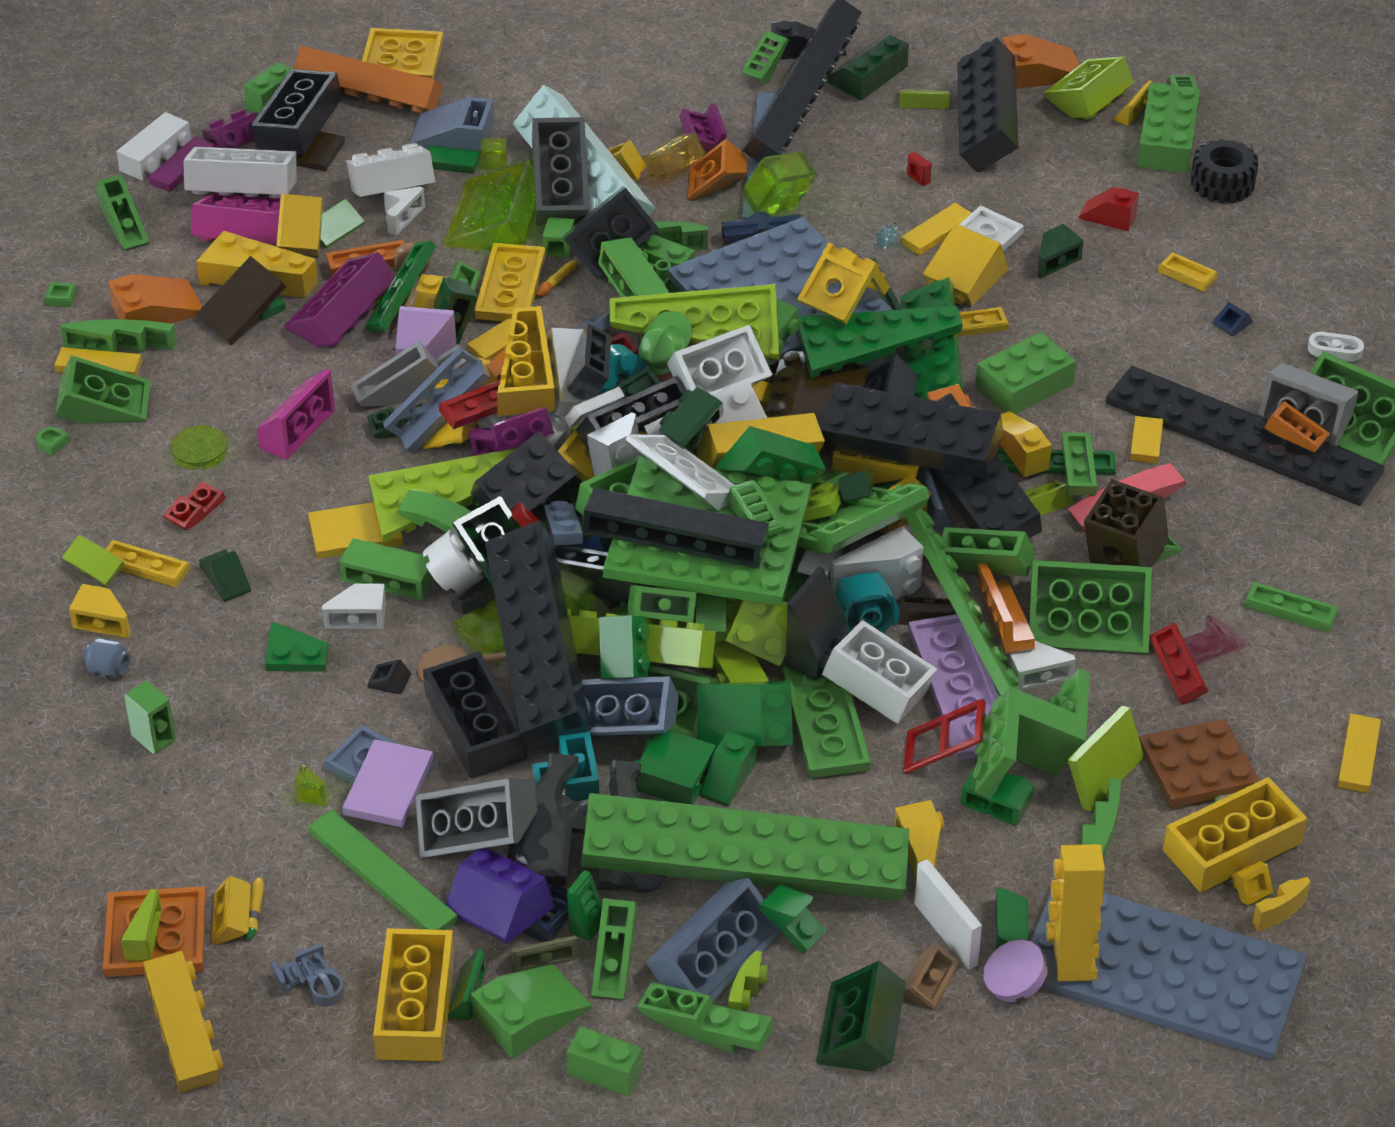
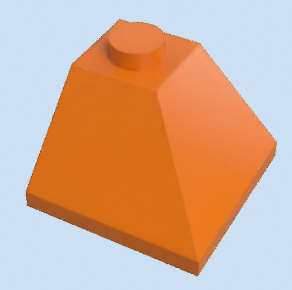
[688,139,748,200]

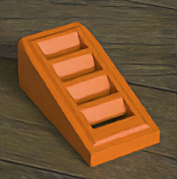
[1264,401,1330,452]

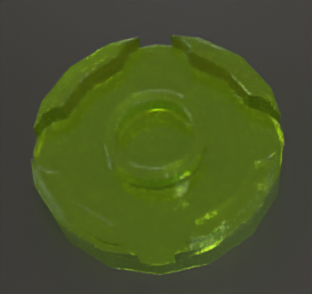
[171,425,228,470]

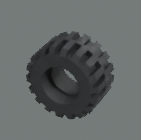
[1190,139,1259,203]

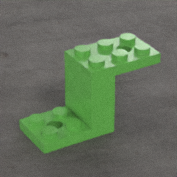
[973,668,1090,796]

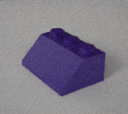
[445,848,555,944]

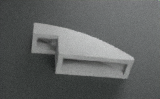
[350,341,468,406]

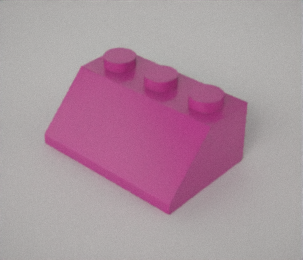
[257,369,335,460]

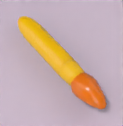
[536,260,578,296]

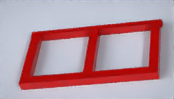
[903,698,986,774]

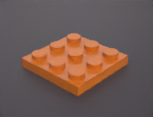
[103,886,207,977]

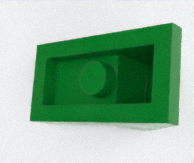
[758,885,827,953]

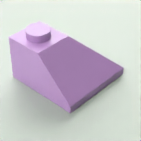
[396,306,457,359]

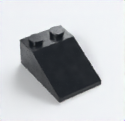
[785,566,848,681]

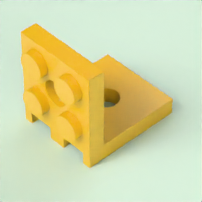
[797,243,890,324]

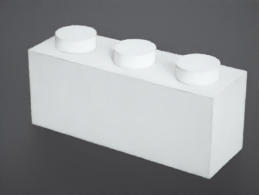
[116,112,191,181]
[546,328,585,416]

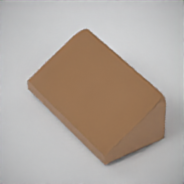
[903,942,960,1010]

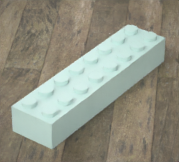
[513,85,656,216]

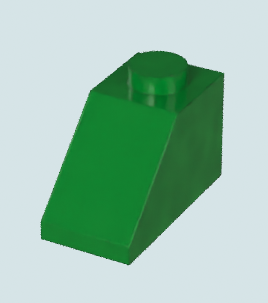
[701,731,756,807]

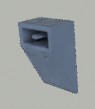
[409,97,494,155]

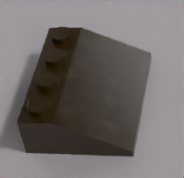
[765,351,869,427]

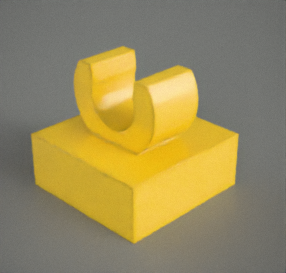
[1231,861,1273,905]

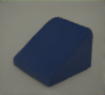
[1212,302,1253,336]

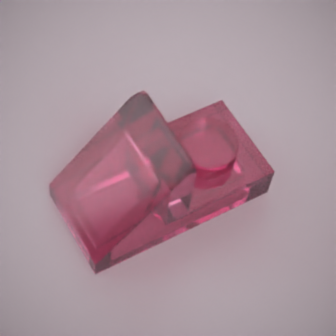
[1184,615,1246,665]

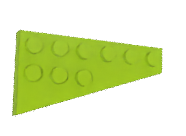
[610,284,780,360]
[368,448,517,544]

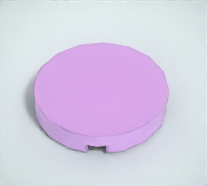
[983,939,1048,1003]

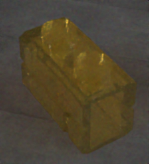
[643,132,705,180]

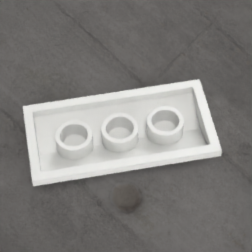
[626,434,735,511]

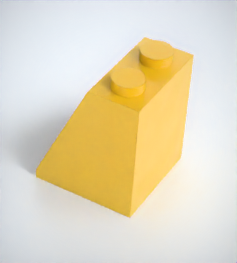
[923,223,1009,306]

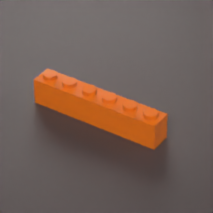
[294,45,443,114]

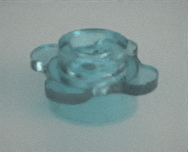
[874,222,900,249]

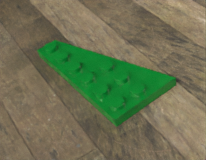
[797,306,963,378]

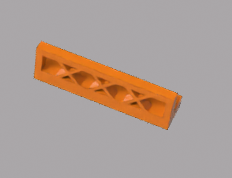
[978,563,1035,653]

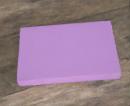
[342,739,434,828]

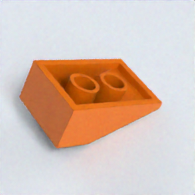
[1002,34,1080,89]
[108,274,203,324]

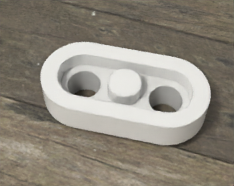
[1308,332,1364,362]

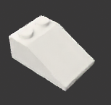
[667,325,772,395]
[830,527,924,599]

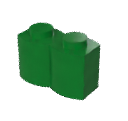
[960,764,1034,825]

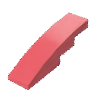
[1068,463,1187,532]

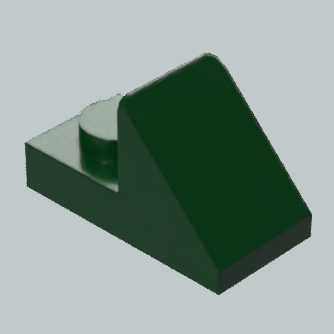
[199,549,251,602]

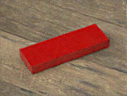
[1149,622,1209,705]

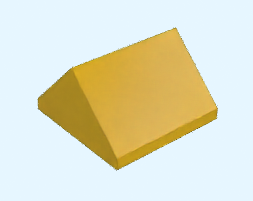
[276,194,323,256]

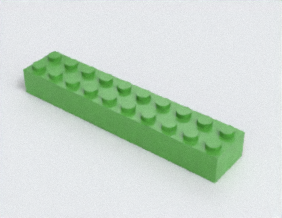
[581,793,909,901]

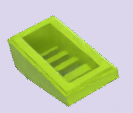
[121,889,162,961]

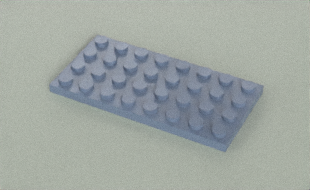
[1031,879,1308,1060]

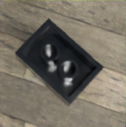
[562,186,659,280]
[470,431,577,526]

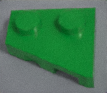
[265,622,329,672]

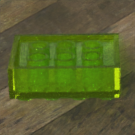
[443,157,535,251]

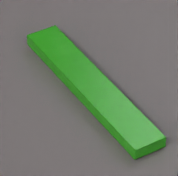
[308,809,458,930]

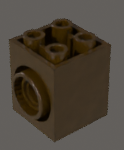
[1084,479,1169,567]

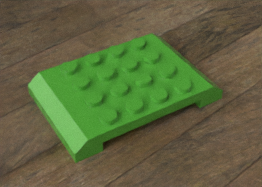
[797,470,930,554]

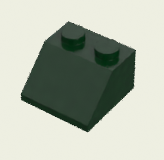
[659,386,724,452]

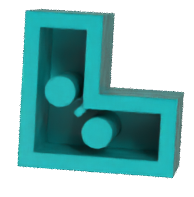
[532,732,600,801]

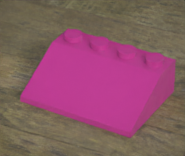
[191,192,288,250]

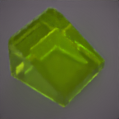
[481,138,507,170]
[294,765,328,806]

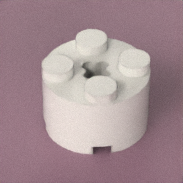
[423,528,486,597]

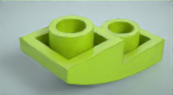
[62,535,125,587]
[728,951,768,1011]

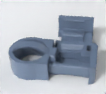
[270,944,344,1007]

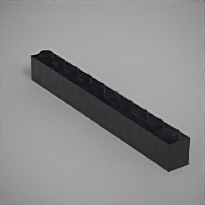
[742,0,862,168]

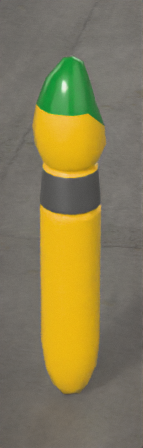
[245,877,264,940]

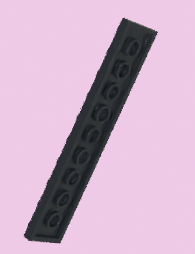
[1106,365,1385,506]

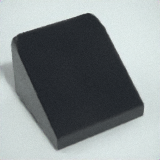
[367,659,411,694]

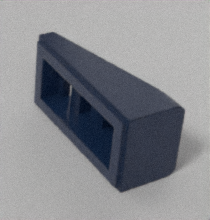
[522,885,568,942]

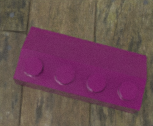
[284,252,396,347]

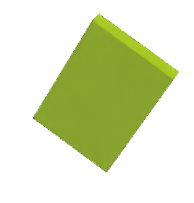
[1068,706,1144,811]

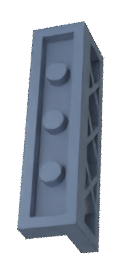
[383,346,491,453]

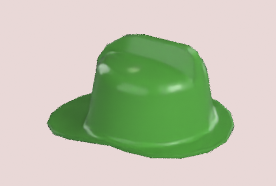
[638,311,692,376]

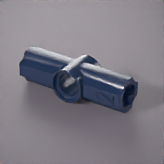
[721,212,801,244]

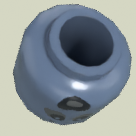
[83,637,130,680]

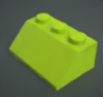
[1043,56,1134,120]

